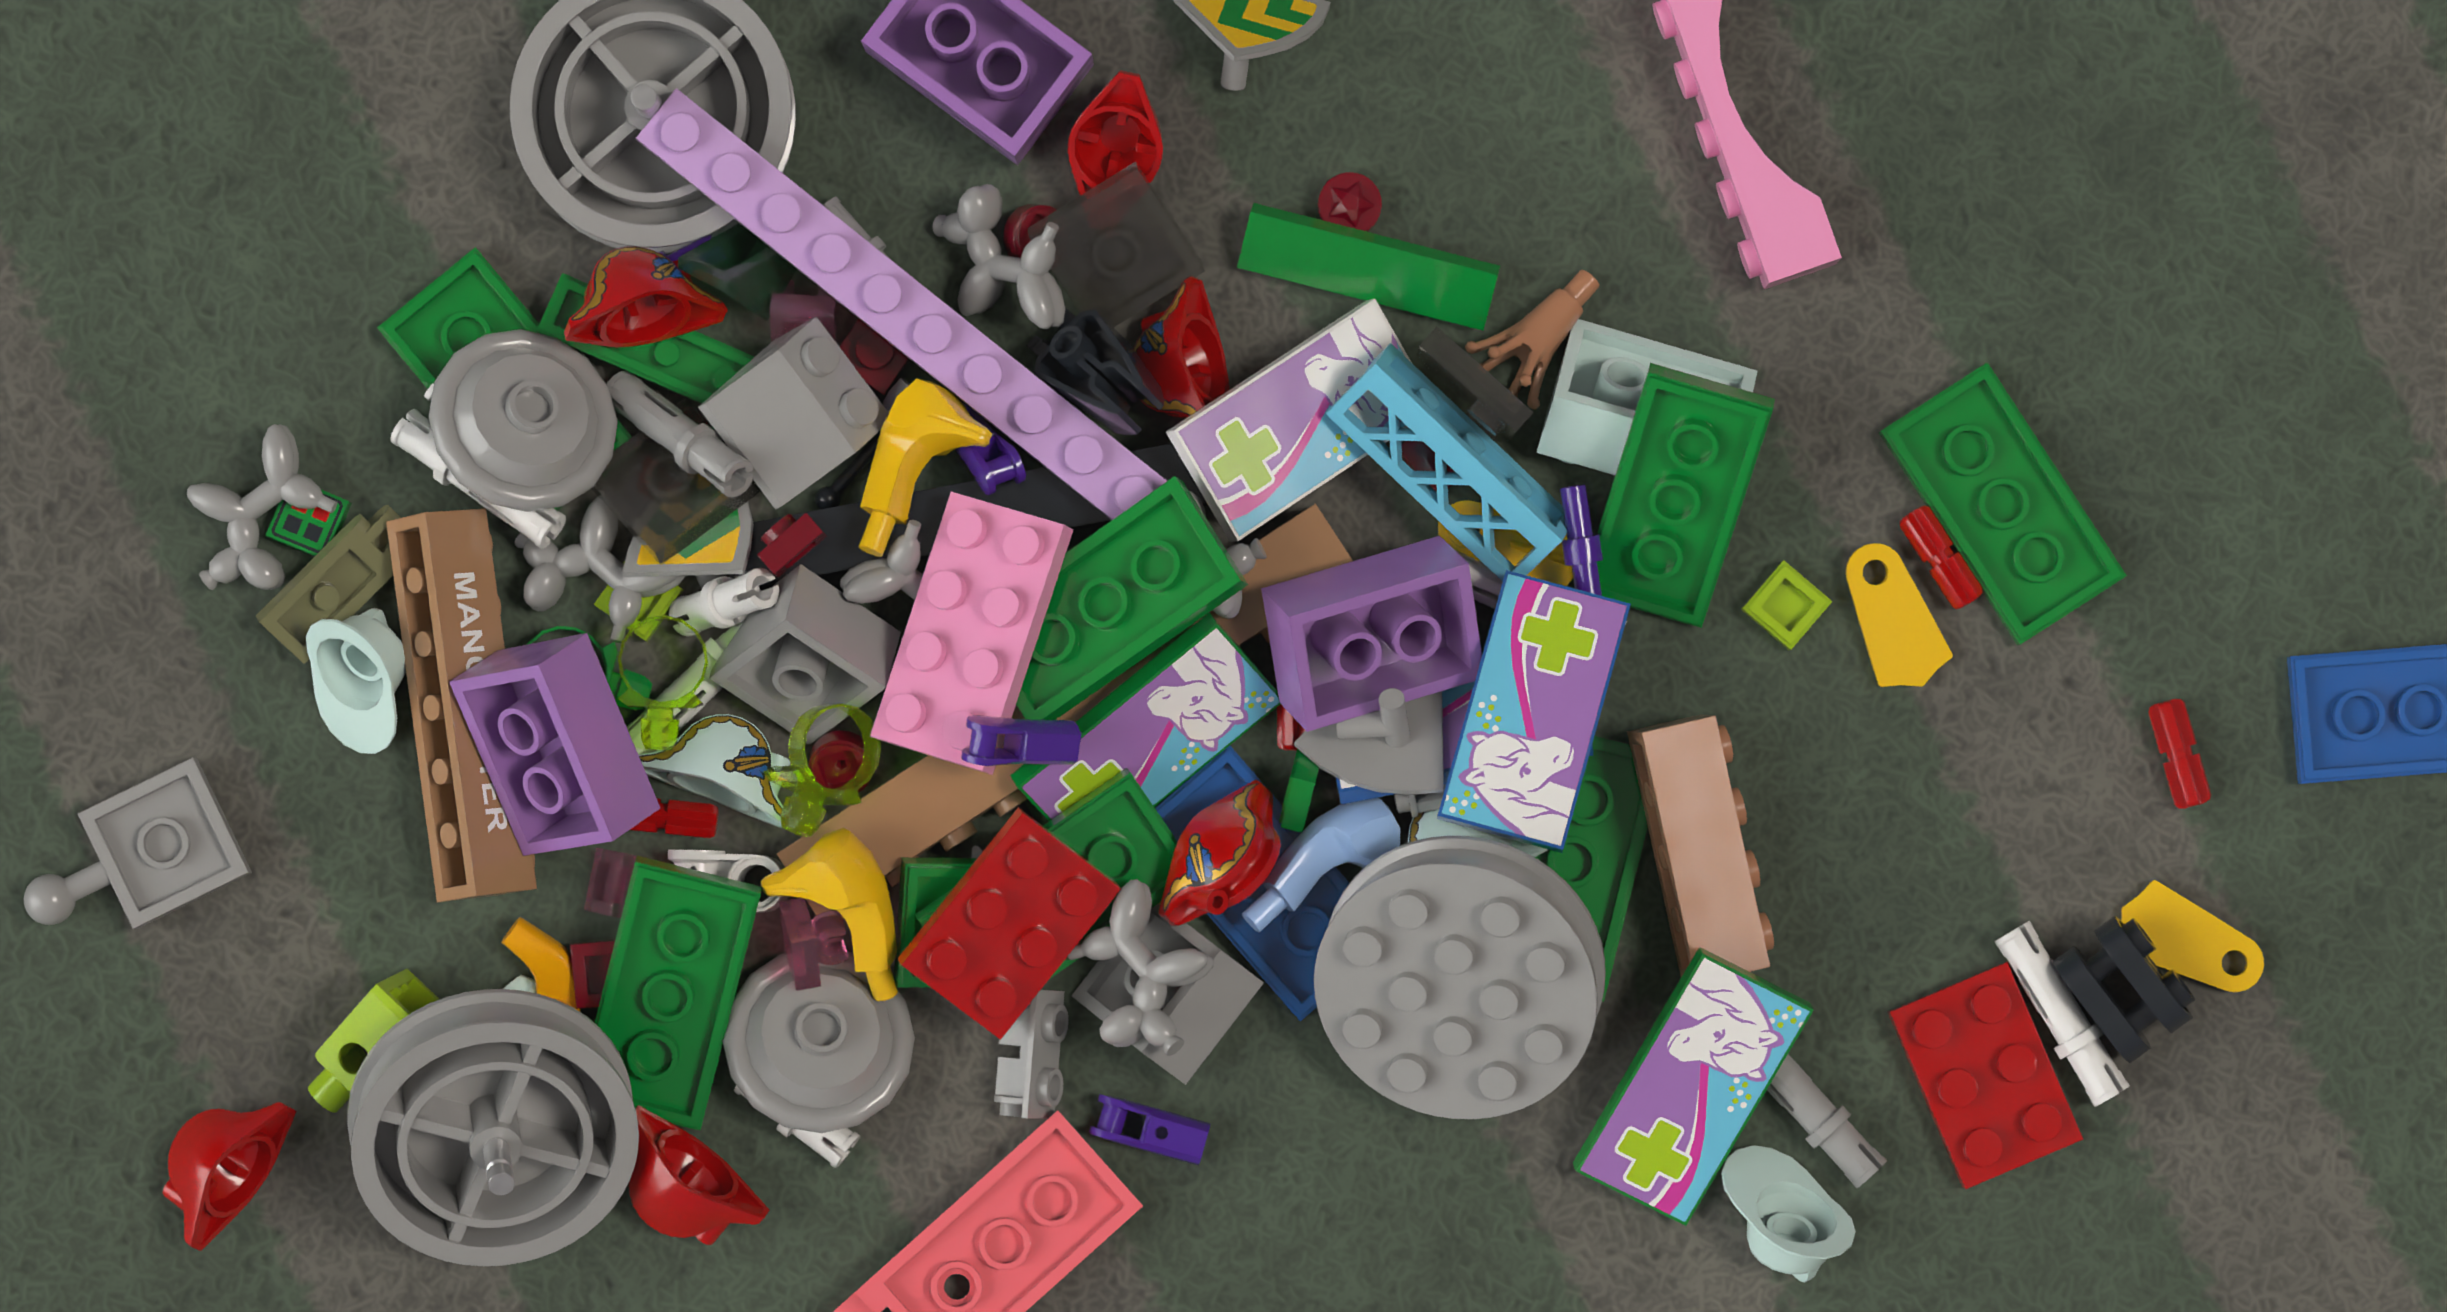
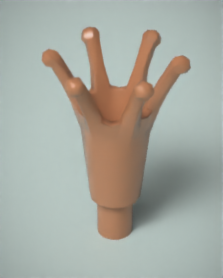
[1465,270,1599,409]

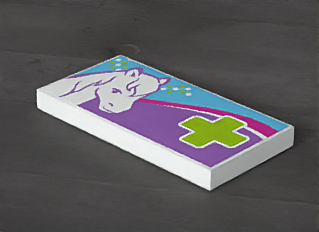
[1166,299,1412,542]

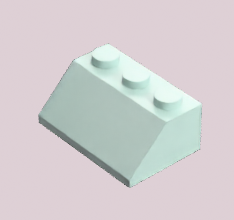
[1536,319,1757,475]

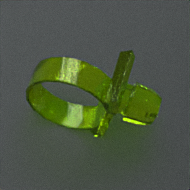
[618,615,709,751]
[763,703,881,837]

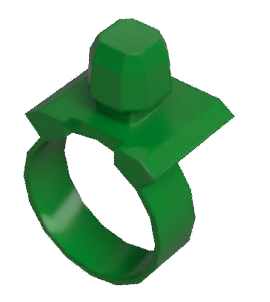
[527,626,653,710]

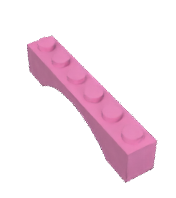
[1652,0,1842,289]

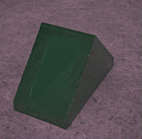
[678,223,797,321]

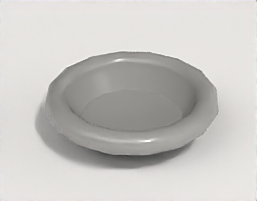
[429,329,618,512]
[723,947,915,1133]

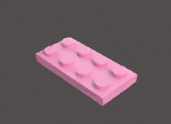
[870,492,1073,775]

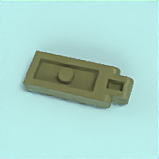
[256,505,402,664]

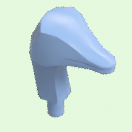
[1242,798,1401,932]

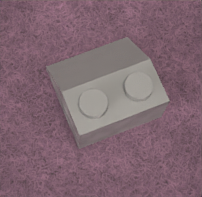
[698,317,888,510]
[709,564,901,745]
[1072,903,1264,1085]

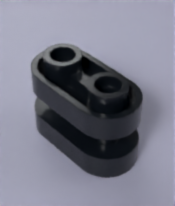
[2053,915,2195,1063]

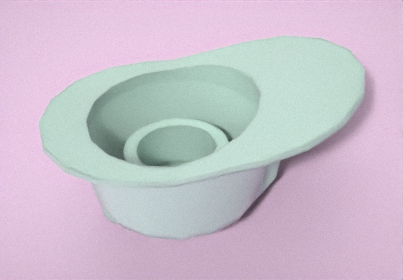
[306,608,406,754]
[1721,1145,1856,1283]

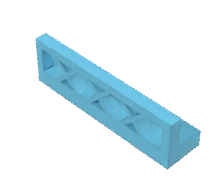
[1326,343,1568,582]

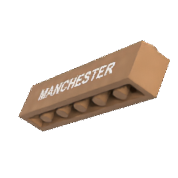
[386,509,537,903]

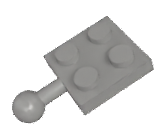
[24,758,252,929]

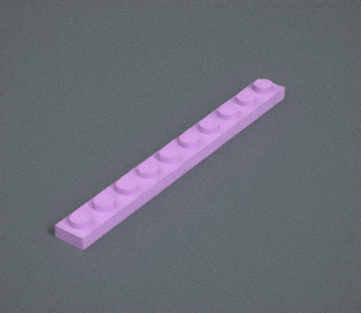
[636,88,1167,520]

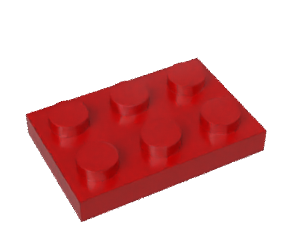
[898,807,1121,1040]
[1888,962,2083,1189]

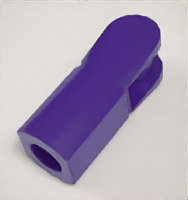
[954,404,1026,495]
[961,715,1082,766]
[1089,1094,1211,1166]

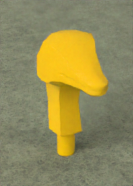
[858,378,992,557]
[761,827,898,1001]

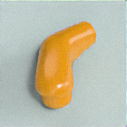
[501,917,581,1012]

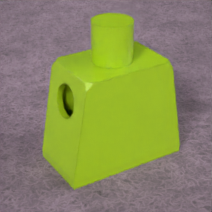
[308,969,440,1113]

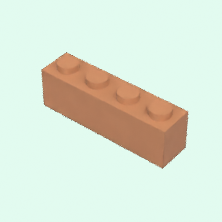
[1627,715,1774,977]

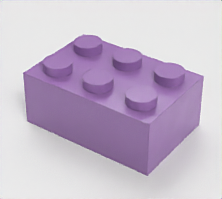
[861,0,1094,166]
[1261,536,1482,732]
[449,633,660,856]

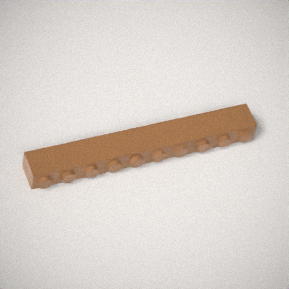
[777,503,1353,922]

